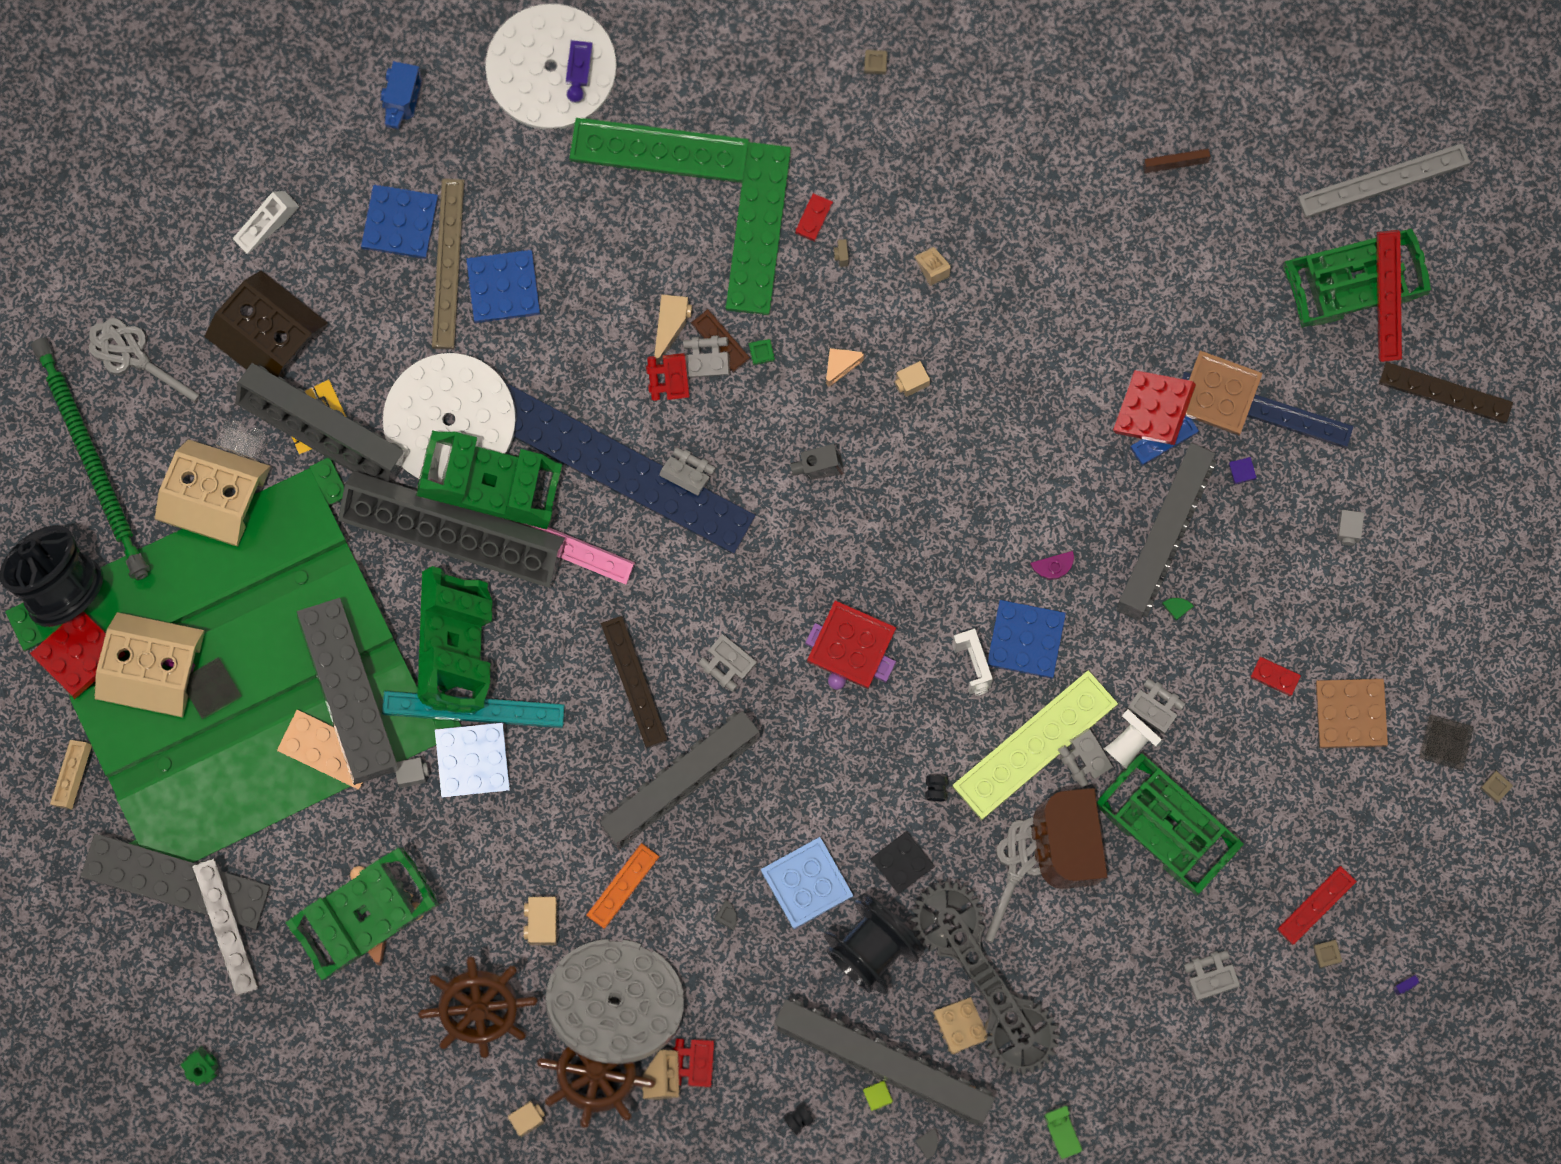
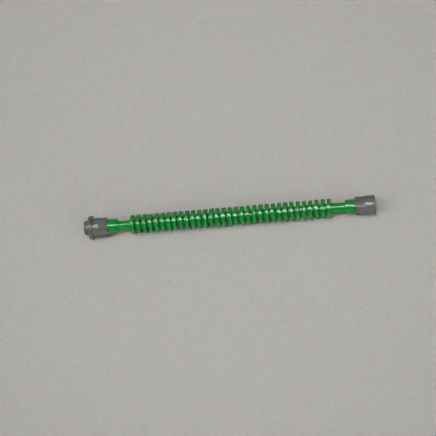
[31,338,151,580]

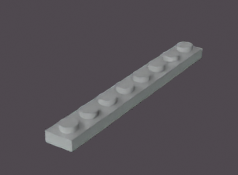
[1297,143,1470,219]

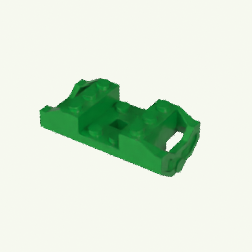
[1283,228,1431,328]
[416,430,562,530]
[417,566,492,713]
[1096,753,1244,896]
[285,847,439,981]

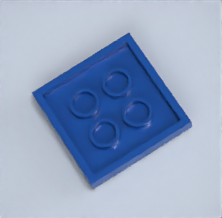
[361,185,438,259]
[466,250,540,323]
[987,600,1066,679]

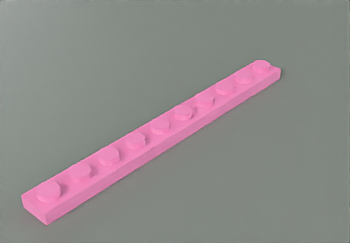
[430,479,635,584]

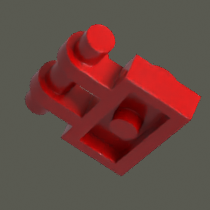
[646,353,689,401]
[672,1039,714,1088]

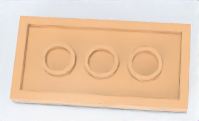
[277,710,362,790]

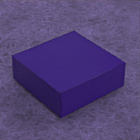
[1229,457,1257,485]
[1393,975,1419,996]

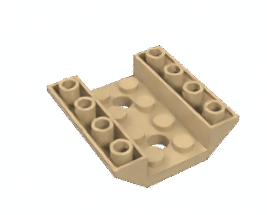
[155,439,271,547]
[95,612,205,718]

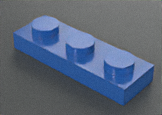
[1130,416,1199,466]

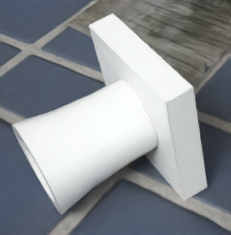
[1104,709,1163,769]

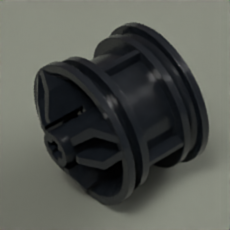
[0,525,103,627]

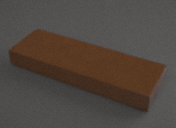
[1143,149,1211,174]
[691,309,750,373]

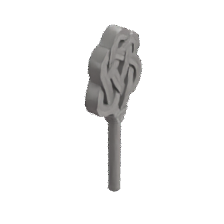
[89,318,200,402]
[984,817,1041,943]

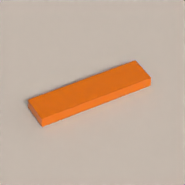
[586,843,660,930]

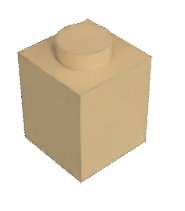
[894,361,930,397]
[507,1102,545,1138]

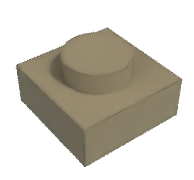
[864,50,887,75]
[833,239,848,267]
[1480,771,1513,803]
[1313,940,1342,969]

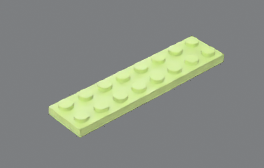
[952,670,1118,821]

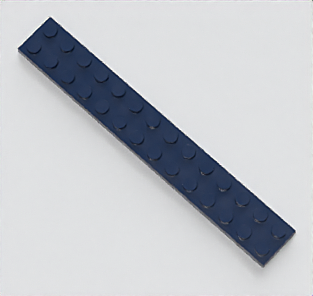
[505,382,756,555]

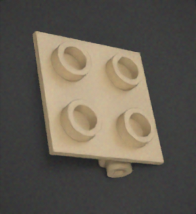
[933,997,988,1055]

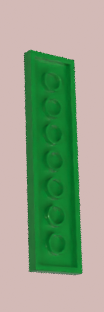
[569,117,749,183]
[726,142,791,316]

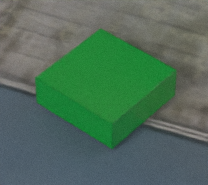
[749,339,775,366]

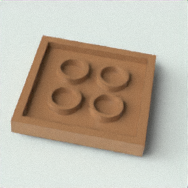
[1185,351,1263,436]
[1316,679,1388,748]

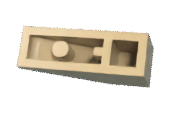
[654,295,692,364]

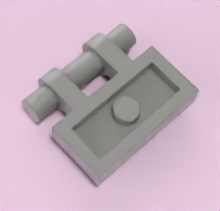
[683,335,730,378]
[659,447,716,496]
[698,634,757,692]
[1127,678,1186,734]
[1058,728,1113,788]
[1183,950,1240,1001]

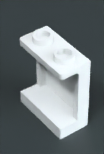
[952,629,993,696]

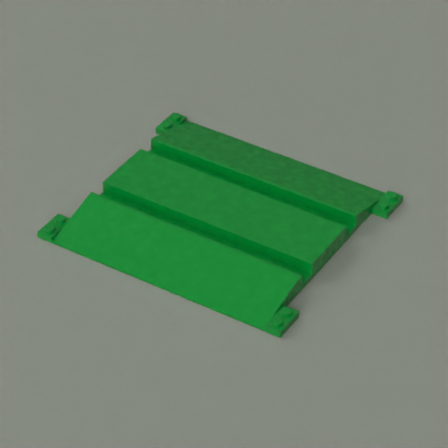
[5,458,461,863]

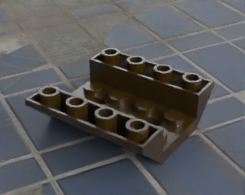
[204,270,329,378]

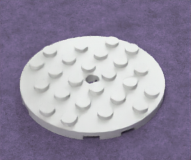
[486,4,616,130]
[383,353,516,483]

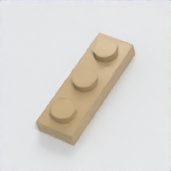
[50,740,92,810]

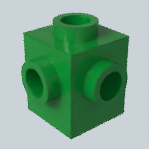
[180,1046,219,1086]

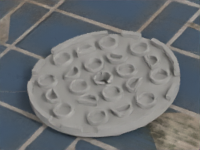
[546,939,683,1064]

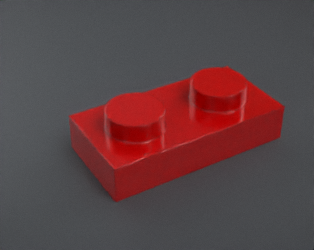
[795,193,833,242]
[1250,657,1301,697]

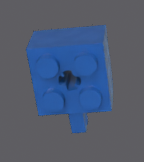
[381,61,422,129]

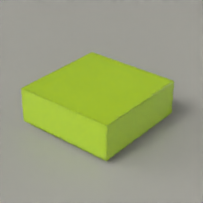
[863,1081,893,1112]

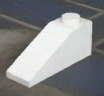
[233,191,299,254]

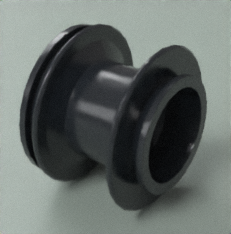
[824,894,924,995]

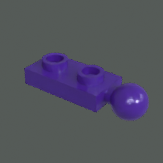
[566,40,593,103]

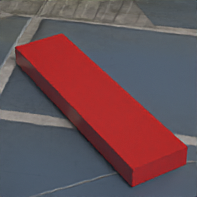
[1277,866,1357,945]

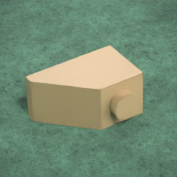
[642,1050,679,1100]

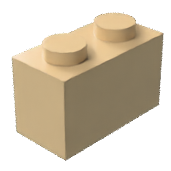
[524,897,557,945]

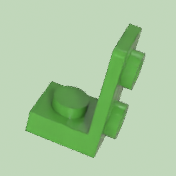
[1044,1106,1082,1159]

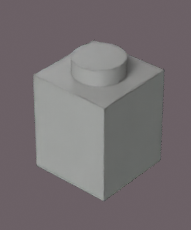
[1336,510,1364,546]
[396,757,429,788]

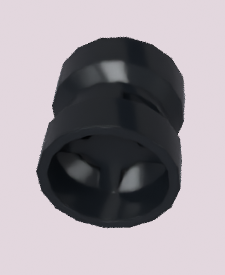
[925,775,948,802]
[783,1104,814,1136]

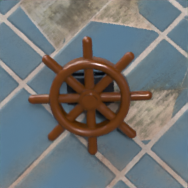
[418,956,537,1058]
[537,1046,655,1128]

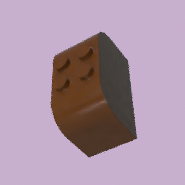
[1031,788,1108,889]

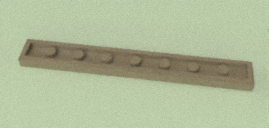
[432,179,464,350]

